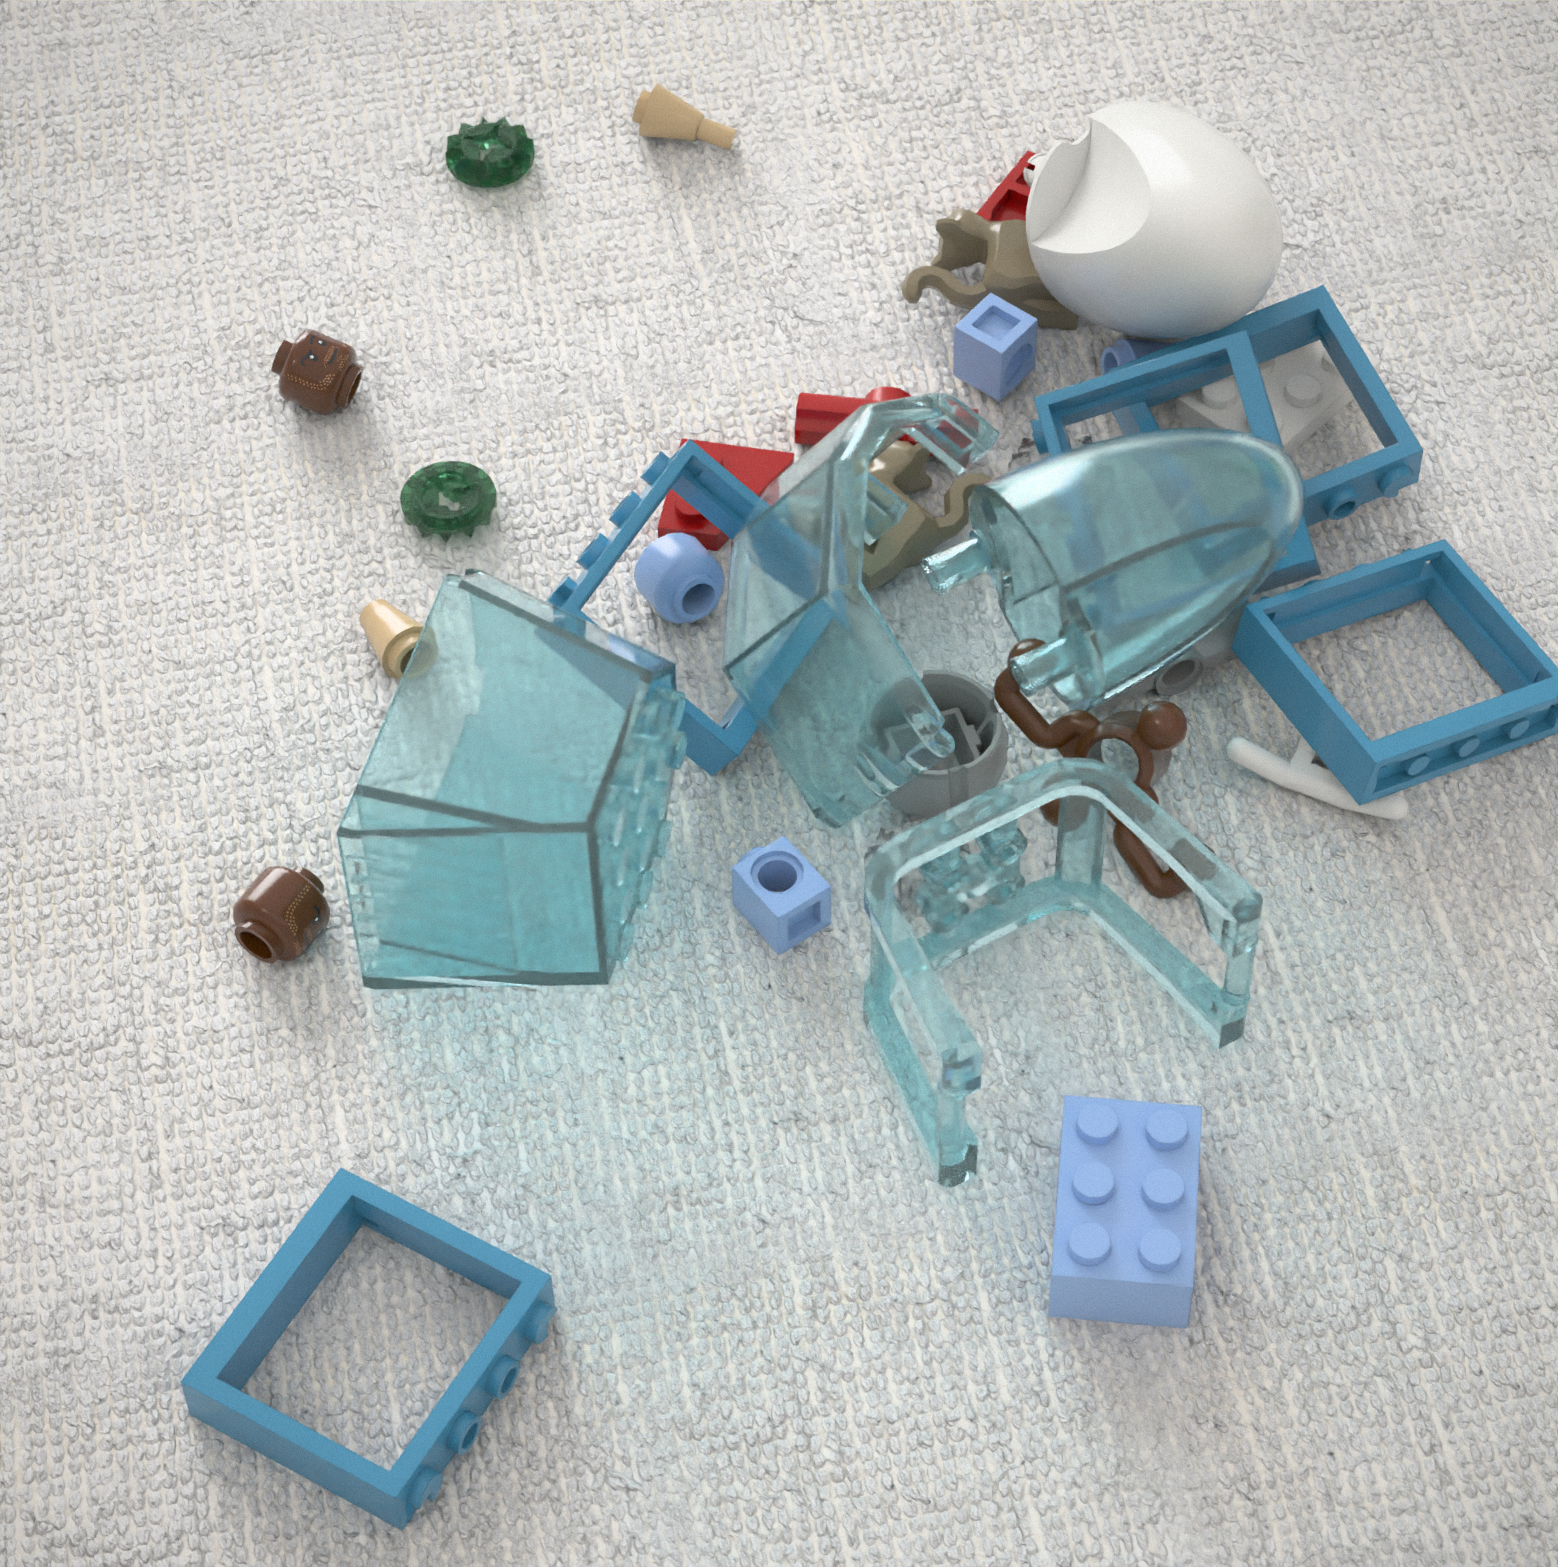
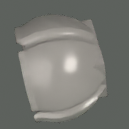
[862,670,1008,822]

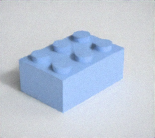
[1048,1095,1202,1328]

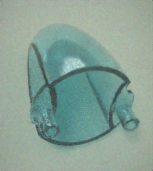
[922,427,1305,712]

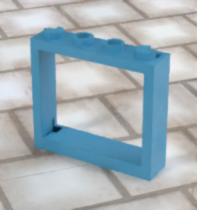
[1107,284,1423,571]
[1030,329,1322,640]
[537,438,859,776]
[1231,539,1558,806]
[181,1168,558,1531]

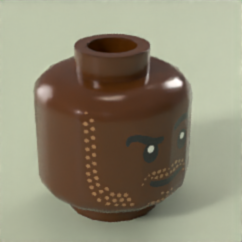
[271,329,364,416]
[233,866,330,963]

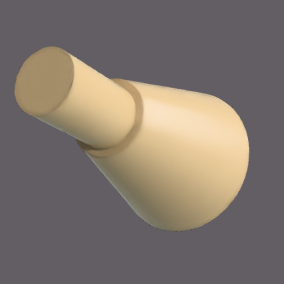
[632,83,737,151]

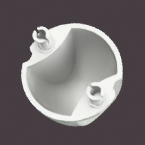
[1023,101,1283,339]

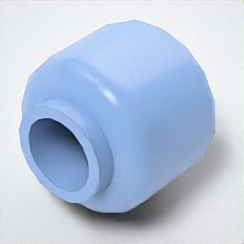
[634,532,725,624]

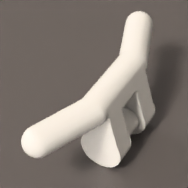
[1226,735,1409,820]

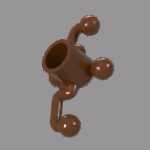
[993,638,1219,899]

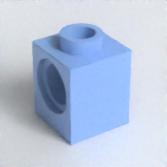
[953,293,1038,402]
[732,835,831,956]

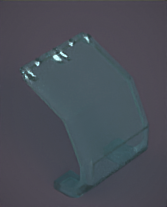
[722,392,1000,829]

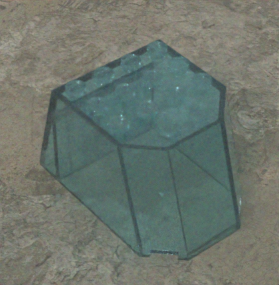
[336,568,688,990]

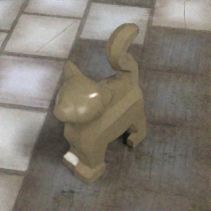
[902,208,1078,330]
[793,438,1004,593]

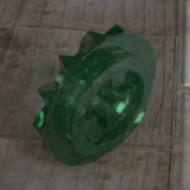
[445,116,535,188]
[400,461,497,543]

